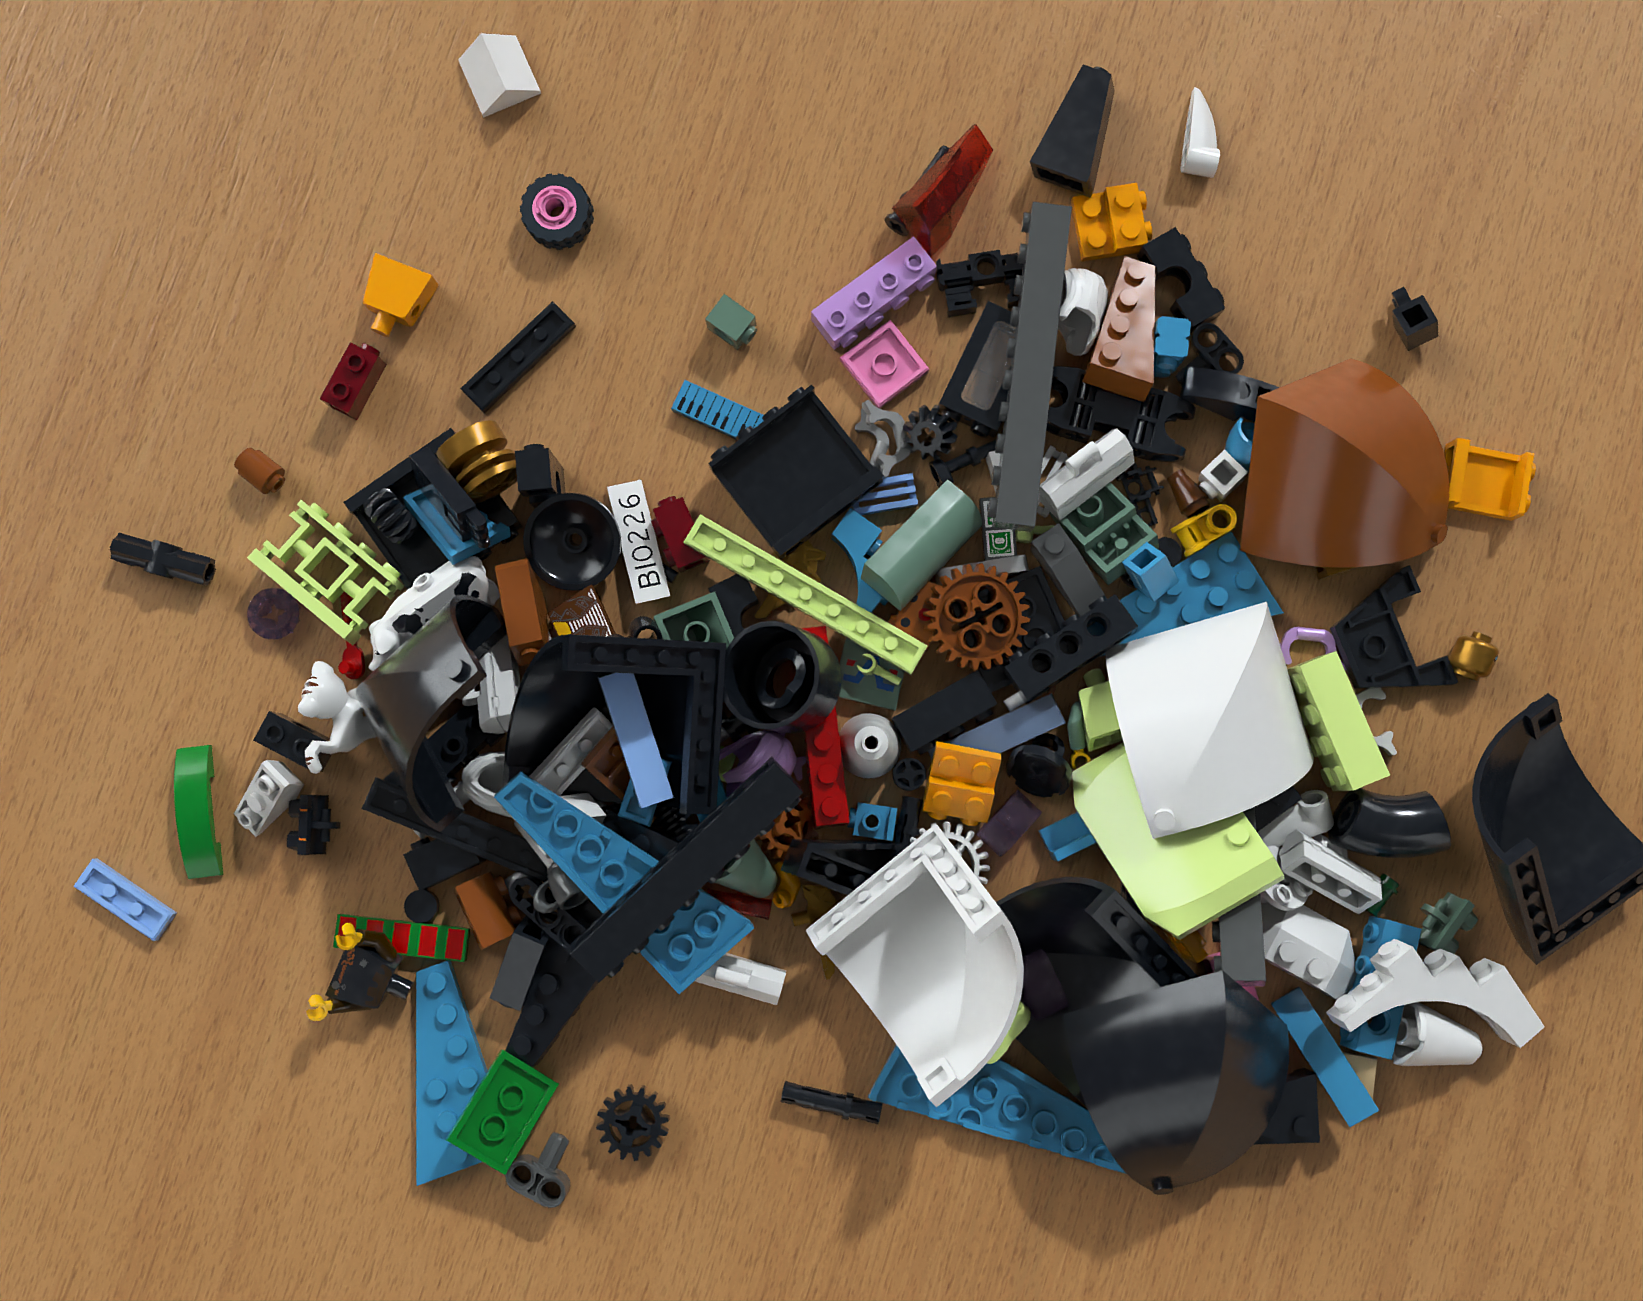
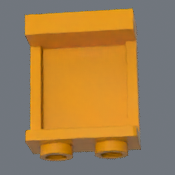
[1444,438,1536,521]

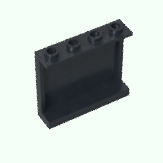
[708,385,884,560]
[343,428,523,590]

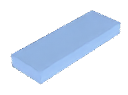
[73,858,177,941]

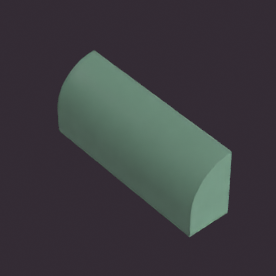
[861,479,982,611]

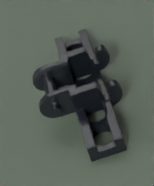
[1116,460,1164,527]

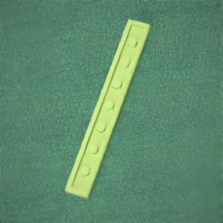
[684,514,928,675]

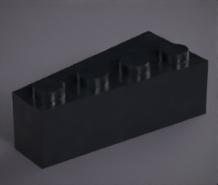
[1253,1068,1320,1145]

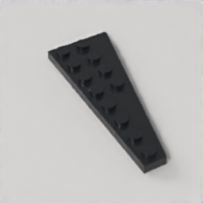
[505,808,680,1067]

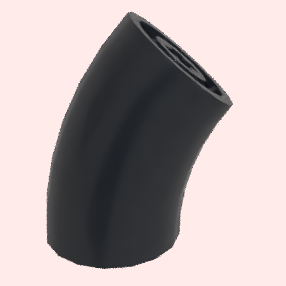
[1328,788,1451,858]

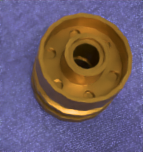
[436,420,517,504]

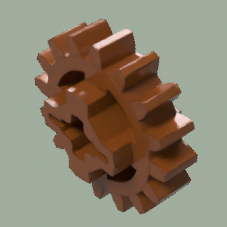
[754,796,819,861]

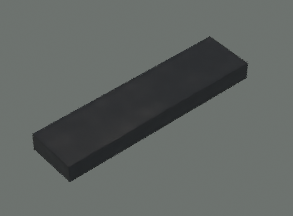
[460,301,576,413]

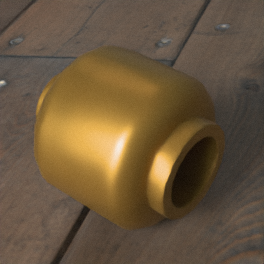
[1449,631,1499,682]

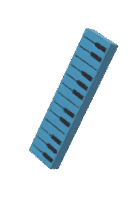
[671,380,764,440]

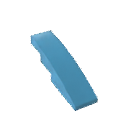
[1271,987,1380,1127]

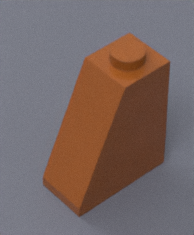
[495,558,550,666]

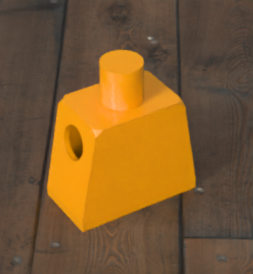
[363,253,439,337]

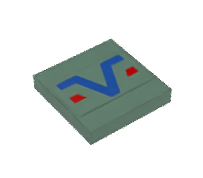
[839,638,905,711]

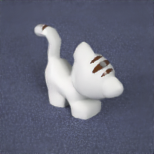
[298,661,376,774]

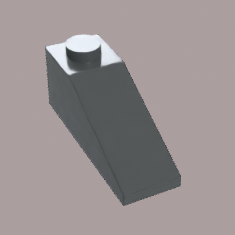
[1030,523,1107,628]

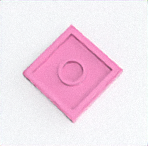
[840,320,929,409]

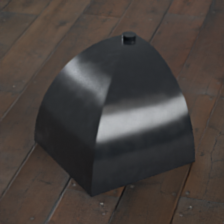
[356,595,507,832]
[502,634,726,814]
[1472,693,1643,965]
[996,877,1198,1107]
[1062,970,1289,1195]

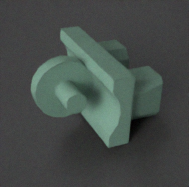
[1419,892,1478,954]

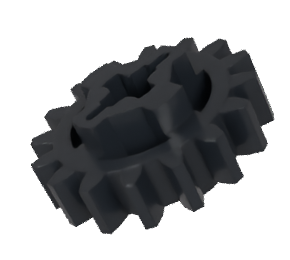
[596,1084,670,1161]

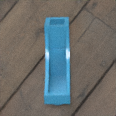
[831,508,888,614]

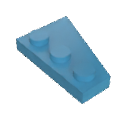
[403,489,511,565]

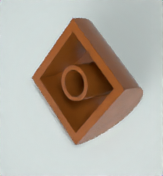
[454,872,521,951]

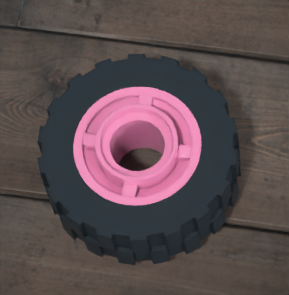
[520,173,594,250]

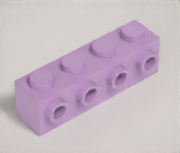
[811,236,937,350]

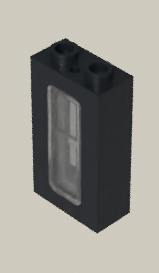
[939,301,1015,438]

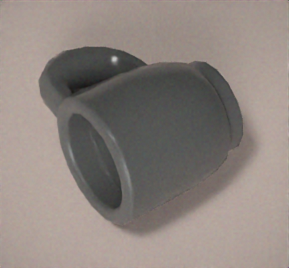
[533,863,589,914]

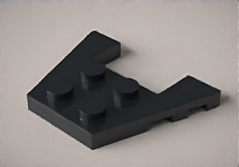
[1330,565,1458,689]

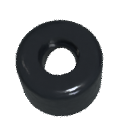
[723,621,842,734]

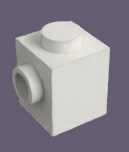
[1198,449,1248,502]

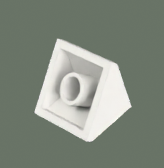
[458,33,541,118]

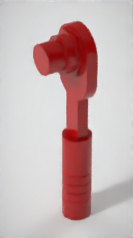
[338,591,365,679]

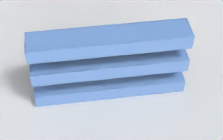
[853,473,918,516]

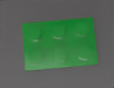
[446,1049,559,1175]

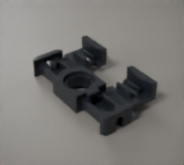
[936,250,1023,317]

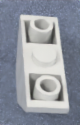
[234,760,304,837]

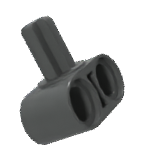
[506,1132,571,1208]

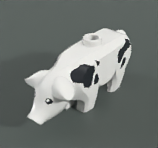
[368,556,500,671]

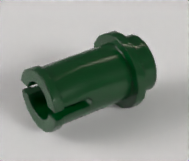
[1366,873,1399,917]

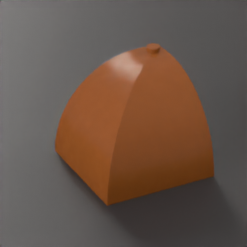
[1240,358,1449,568]

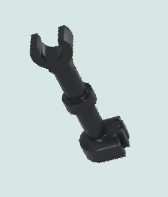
[929,431,1003,488]

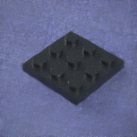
[950,566,1077,693]

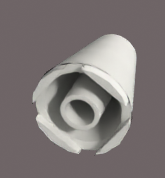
[839,713,901,778]
[1392,1002,1482,1066]

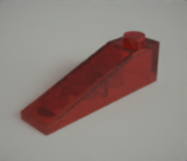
[892,124,993,258]

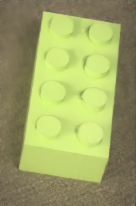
[1287,651,1390,791]

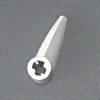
[1180,87,1220,178]
[1257,790,1334,847]

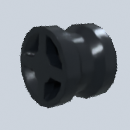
[892,758,926,791]

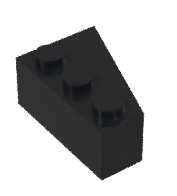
[781,839,904,896]

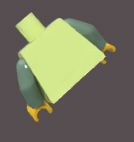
[1067,669,1123,770]

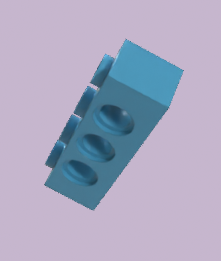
[1339,916,1422,1060]

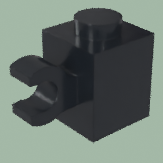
[1392,287,1439,351]

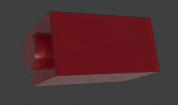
[320,342,387,420]
[650,496,710,573]

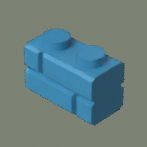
[1154,316,1191,378]

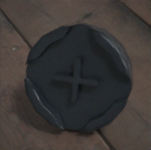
[1006,733,1072,798]

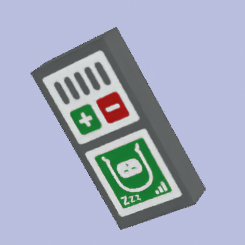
[979,497,1017,561]

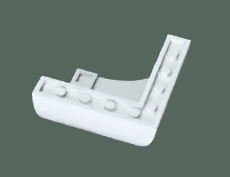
[1106,602,1314,839]
[806,824,1024,1108]

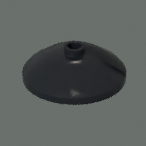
[523,493,621,591]

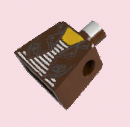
[548,584,616,640]

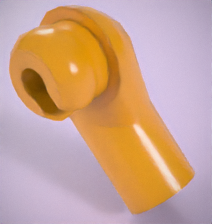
[772,860,801,908]

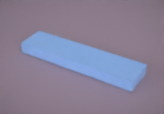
[599,673,674,808]

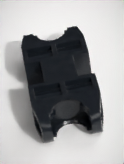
[1046,366,1196,462]

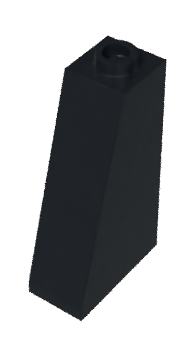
[1030,64,1115,198]

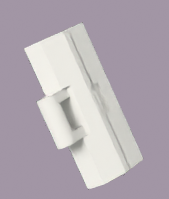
[1038,429,1135,521]
[462,634,520,734]
[1281,829,1382,914]
[695,953,787,1005]

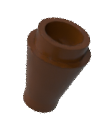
[1167,469,1210,519]

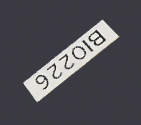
[607,480,670,604]

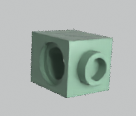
[705,294,757,350]

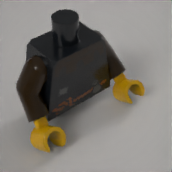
[306,923,414,1021]

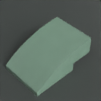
[1044,482,1159,585]

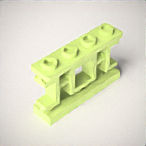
[247,500,405,645]

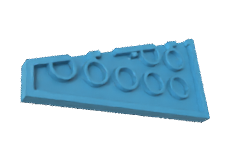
[1074,531,1284,657]
[416,960,488,1186]

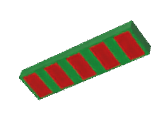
[333,914,471,962]

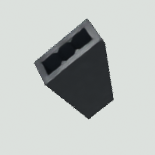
[490,906,558,1011]

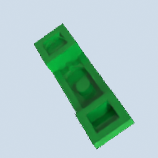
[174,745,224,879]

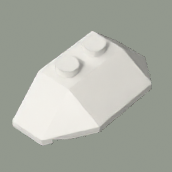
[1261,903,1357,1000]

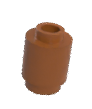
[234,448,285,494]

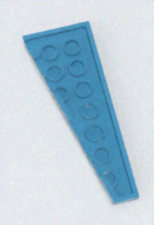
[494,772,754,994]
[867,1045,1127,1174]

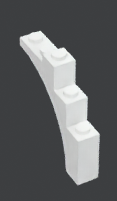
[1326,939,1545,1048]

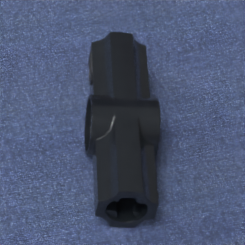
[109,533,216,586]

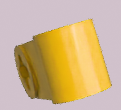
[1170,504,1237,557]

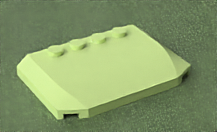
[1072,742,1284,940]

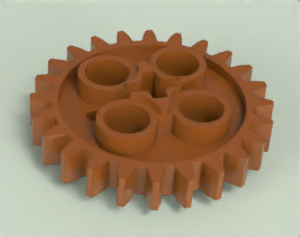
[923,563,1030,670]

